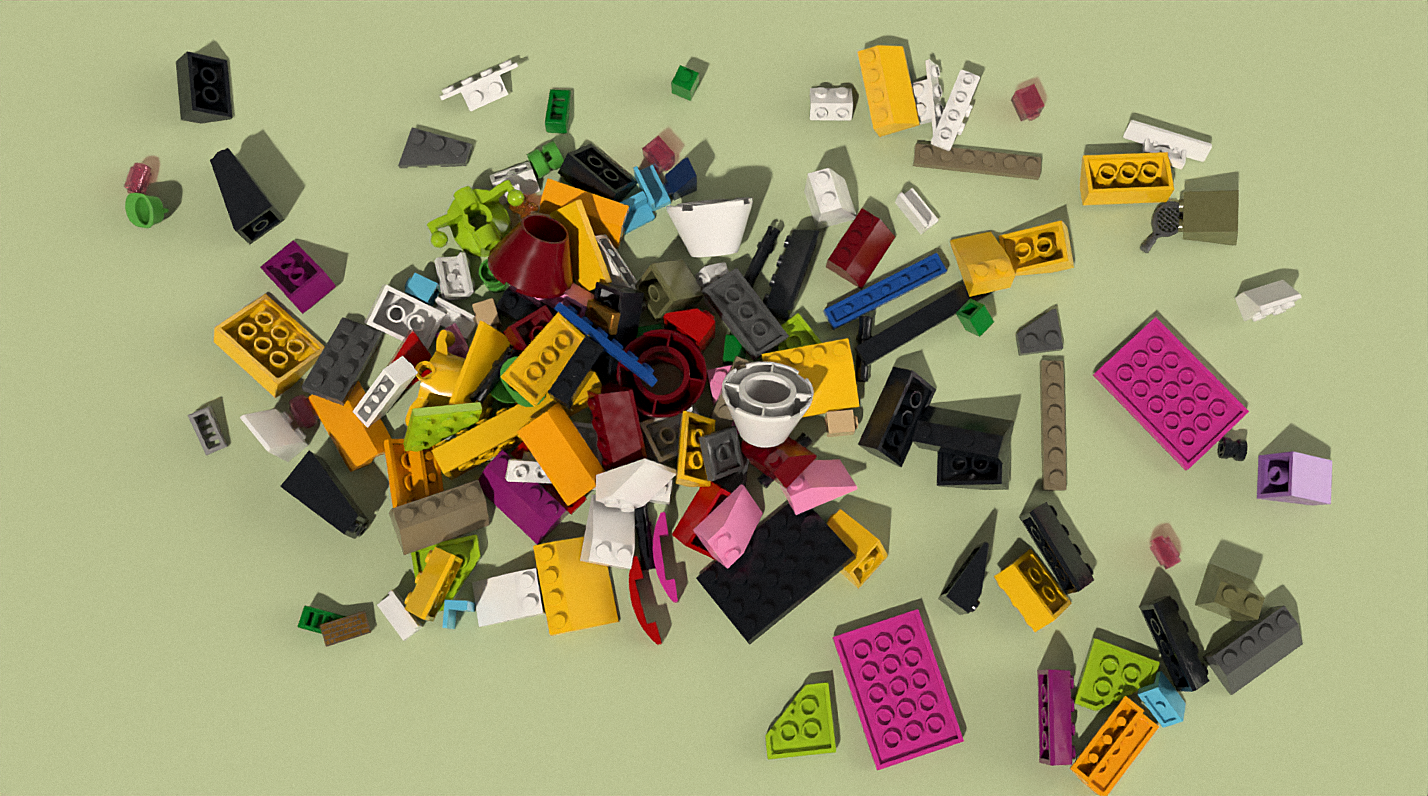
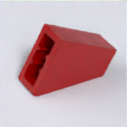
[387,329,432,389]

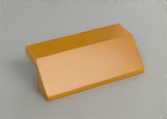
[539,178,630,249]
[308,381,392,472]
[517,402,606,506]
[383,439,444,508]
[1069,696,1159,796]

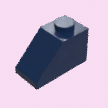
[663,157,697,201]

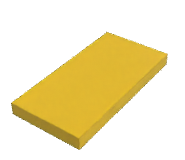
[550,199,612,291]
[501,312,585,407]

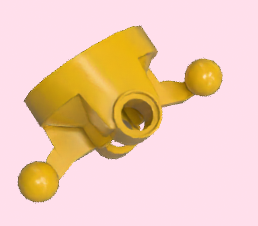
[405,330,465,427]

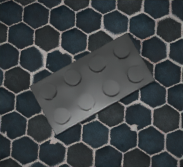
[702,268,789,361]
[302,317,383,406]

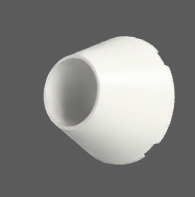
[666,197,753,257]
[722,362,814,447]

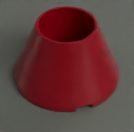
[487,214,573,299]
[617,329,707,418]

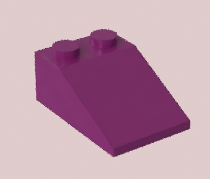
[260,240,336,314]

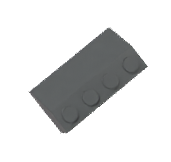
[1203,605,1303,695]

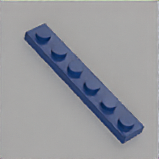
[823,253,947,330]
[554,302,658,387]

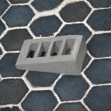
[188,406,228,455]

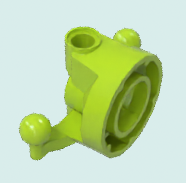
[427,180,524,257]

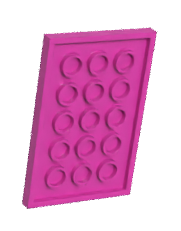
[1093,317,1249,471]
[832,609,964,771]

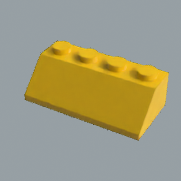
[858,45,920,137]
[1080,152,1174,205]

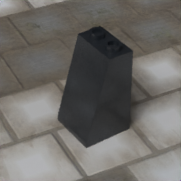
[210,147,285,245]
[280,451,369,539]

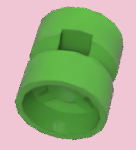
[526,141,564,179]
[479,259,510,293]

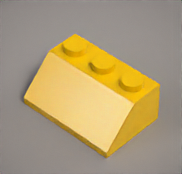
[675,411,716,487]
[404,547,463,622]
[994,549,1072,632]

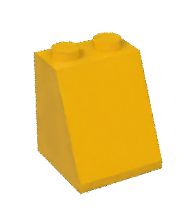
[827,509,888,589]

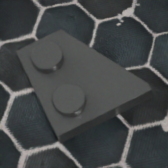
[1015,309,1063,356]

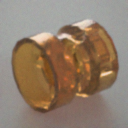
[509,193,539,220]

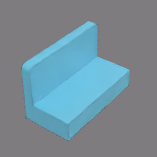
[633,165,671,212]
[620,191,655,235]
[443,600,475,629]
[1137,671,1186,728]

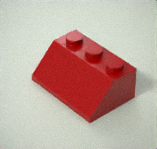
[663,309,716,354]
[672,481,732,560]

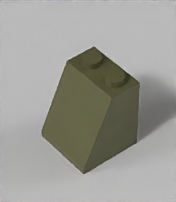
[1178,190,1239,245]
[635,259,704,322]
[1195,563,1265,622]

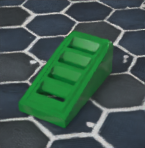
[545,89,571,134]
[298,605,346,634]

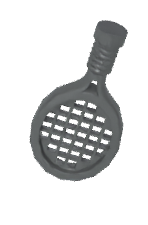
[1140,201,1183,253]

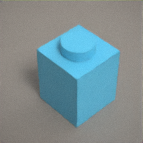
[405,273,441,307]

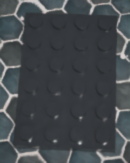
[696,503,856,645]

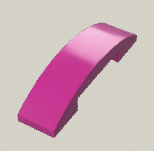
[653,512,678,603]

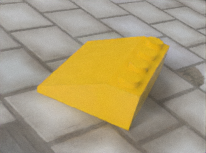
[214,294,325,398]
[448,321,513,421]
[760,338,859,418]
[533,537,619,636]

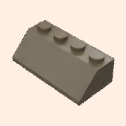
[389,480,489,555]

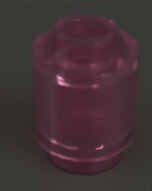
[124,163,152,194]
[289,395,319,429]
[1149,535,1181,569]

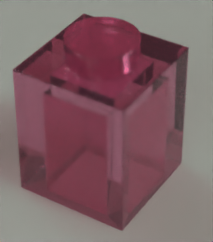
[1011,84,1045,121]
[642,135,675,174]

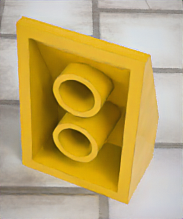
[999,220,1074,276]
[950,231,1015,297]

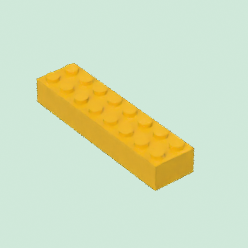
[431,372,602,480]

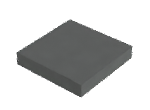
[699,426,745,481]

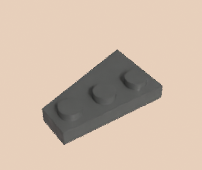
[398,127,473,168]

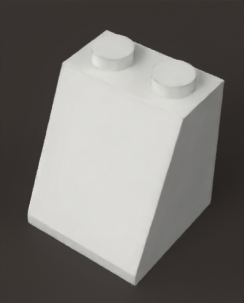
[804,168,857,230]

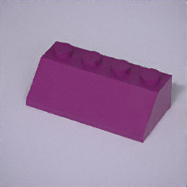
[478,450,569,545]
[1037,669,1076,766]

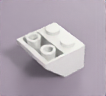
[1235,280,1302,322]

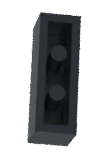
[548,336,606,409]

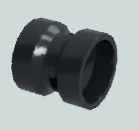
[1217,437,1248,462]

